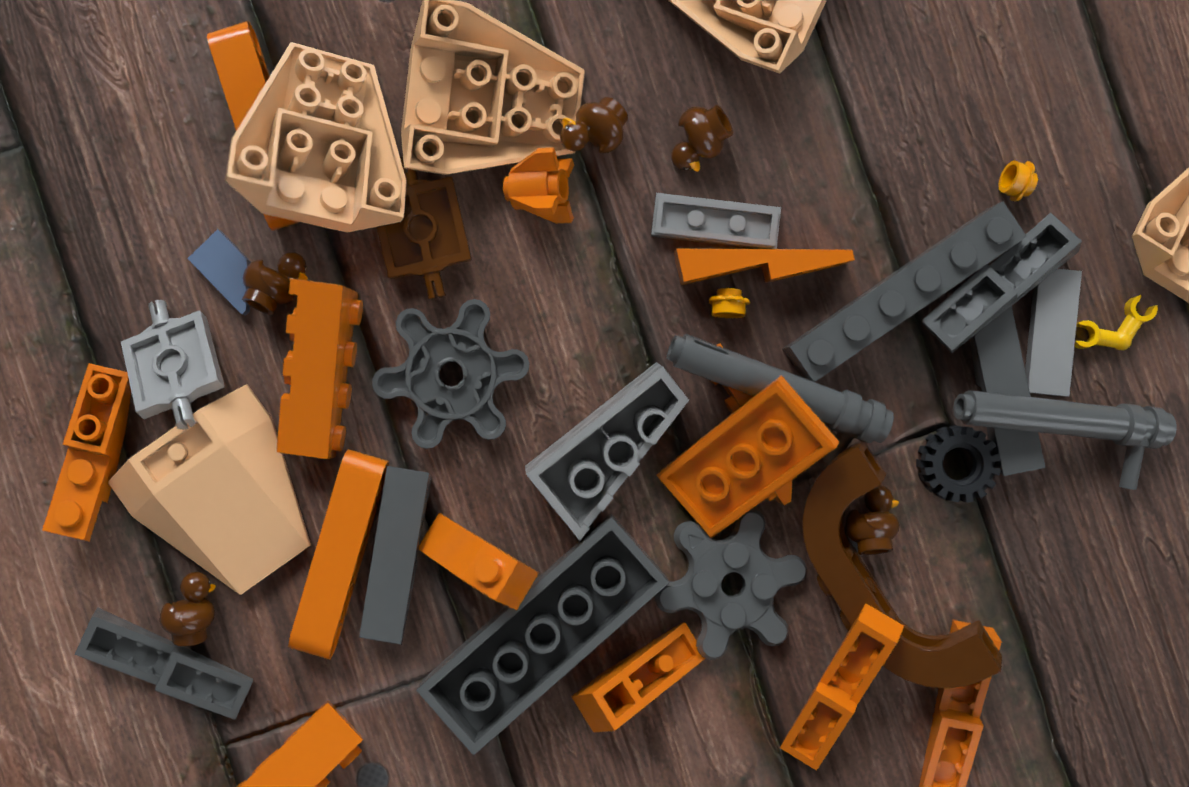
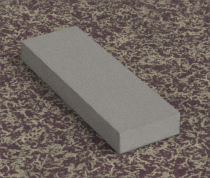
[651,193,781,249]
[1025,269,1082,397]

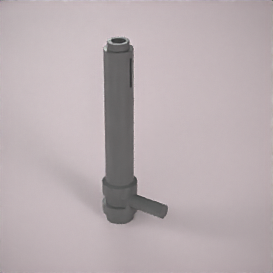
[666,334,894,464]
[953,390,1177,490]

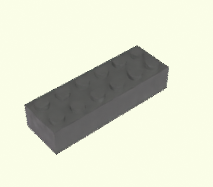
[416,513,669,755]

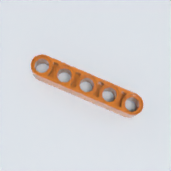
[207,21,299,231]
[288,449,389,660]

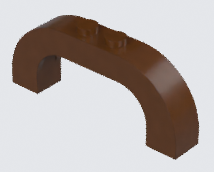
[803,441,1002,688]

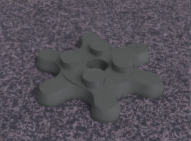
[372,299,530,449]
[655,509,807,660]

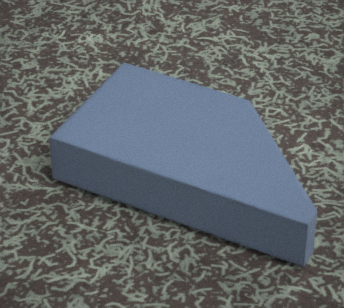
[187,229,251,315]

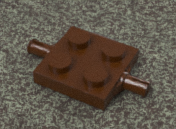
[377,157,472,300]

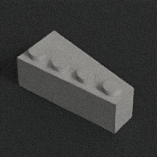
[525,362,689,540]

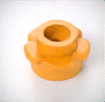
[998,160,1038,201]
[709,288,750,318]

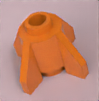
[503,147,574,224]

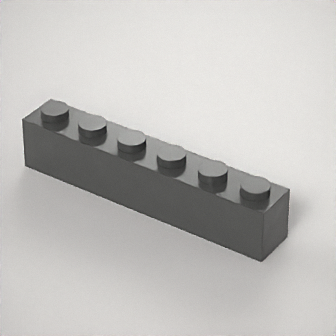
[783,201,1027,382]

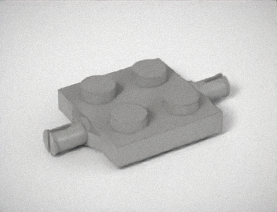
[121,300,225,430]

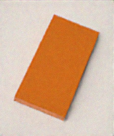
[656,375,839,538]

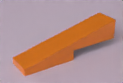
[674,249,855,285]
[780,603,904,771]
[919,620,1002,787]

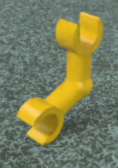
[1074,295,1158,351]

